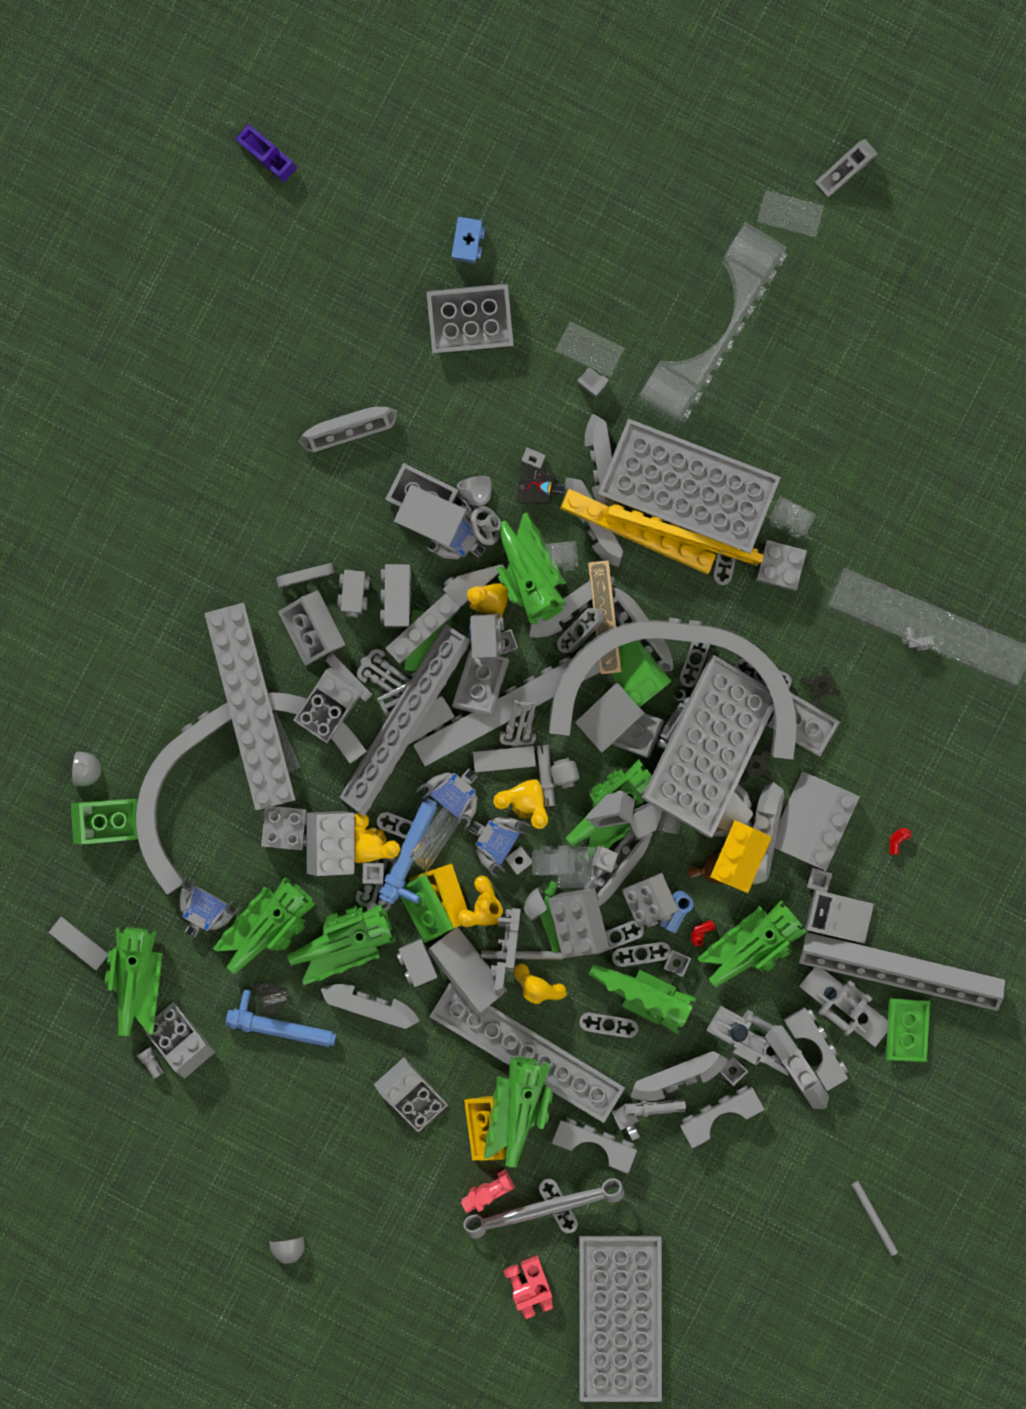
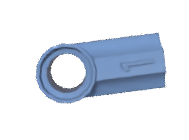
[659,891,693,933]

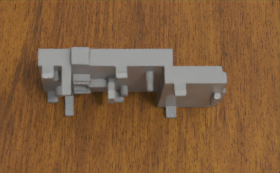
[491,908,520,995]

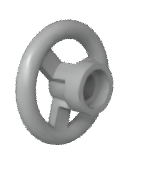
[470,506,501,546]

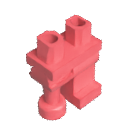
[461,1168,515,1213]
[503,1255,553,1319]

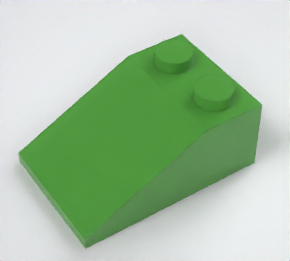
[611,640,672,707]
[71,799,138,844]

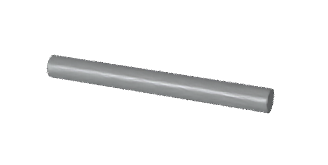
[481,950,563,960]
[851,1181,898,1256]

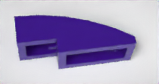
[236,124,297,183]

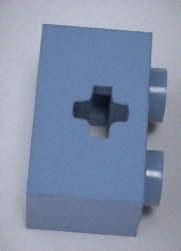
[451,217,486,264]

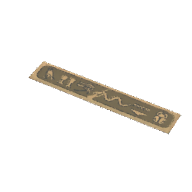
[588,560,621,674]

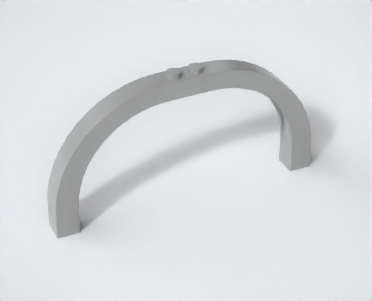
[549,618,796,759]
[136,693,367,895]

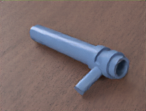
[379,798,437,904]
[225,990,336,1047]

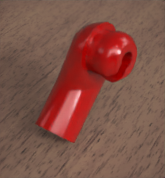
[889,828,911,855]
[690,920,715,947]

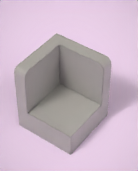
[577,368,609,398]

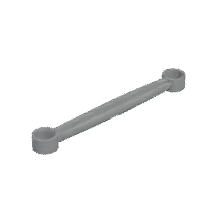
[464,1179,624,1239]

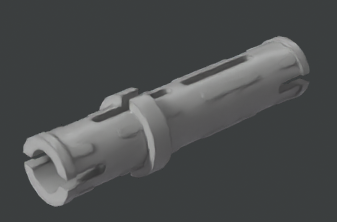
[536,745,556,807]
[623,1099,686,1117]

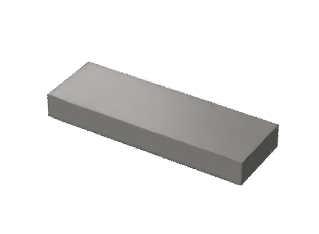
[473,746,536,772]
[48,916,108,970]

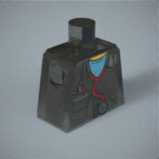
[516,464,565,504]

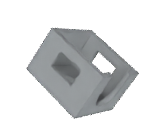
[521,448,546,470]
[499,629,518,656]
[505,846,533,875]
[664,950,691,977]
[720,1056,748,1086]

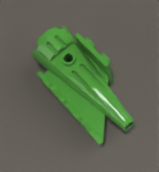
[497,512,566,624]
[565,760,652,861]
[213,877,316,975]
[697,900,807,988]
[287,904,396,985]
[105,927,163,1036]
[588,964,696,1034]
[484,1057,553,1167]

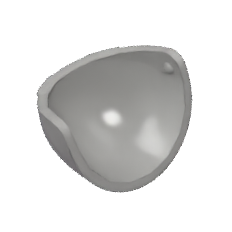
[457,476,492,507]
[72,751,101,786]
[524,887,547,921]
[269,1236,305,1264]

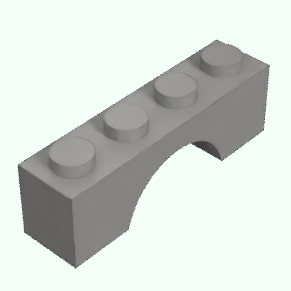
[386,594,460,664]
[783,1007,848,1091]
[680,1086,764,1148]
[552,1117,637,1173]

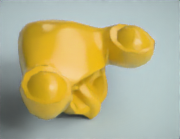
[466,583,509,618]
[493,780,548,829]
[354,812,400,863]
[458,875,503,927]
[513,964,567,1004]

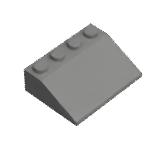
[427,284,513,353]
[774,771,860,871]

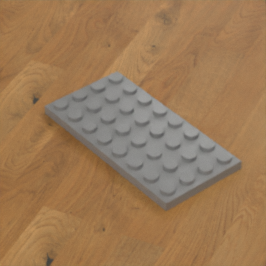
[598,419,781,554]
[642,655,773,838]
[579,1236,662,1402]

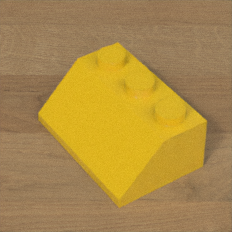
[710,820,772,893]
[409,864,468,928]
[464,1096,506,1161]

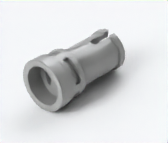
[137,1047,164,1079]

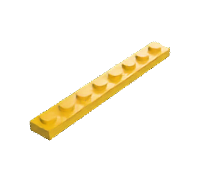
[560,489,716,574]
[604,505,764,566]

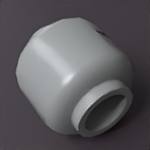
[551,758,579,789]

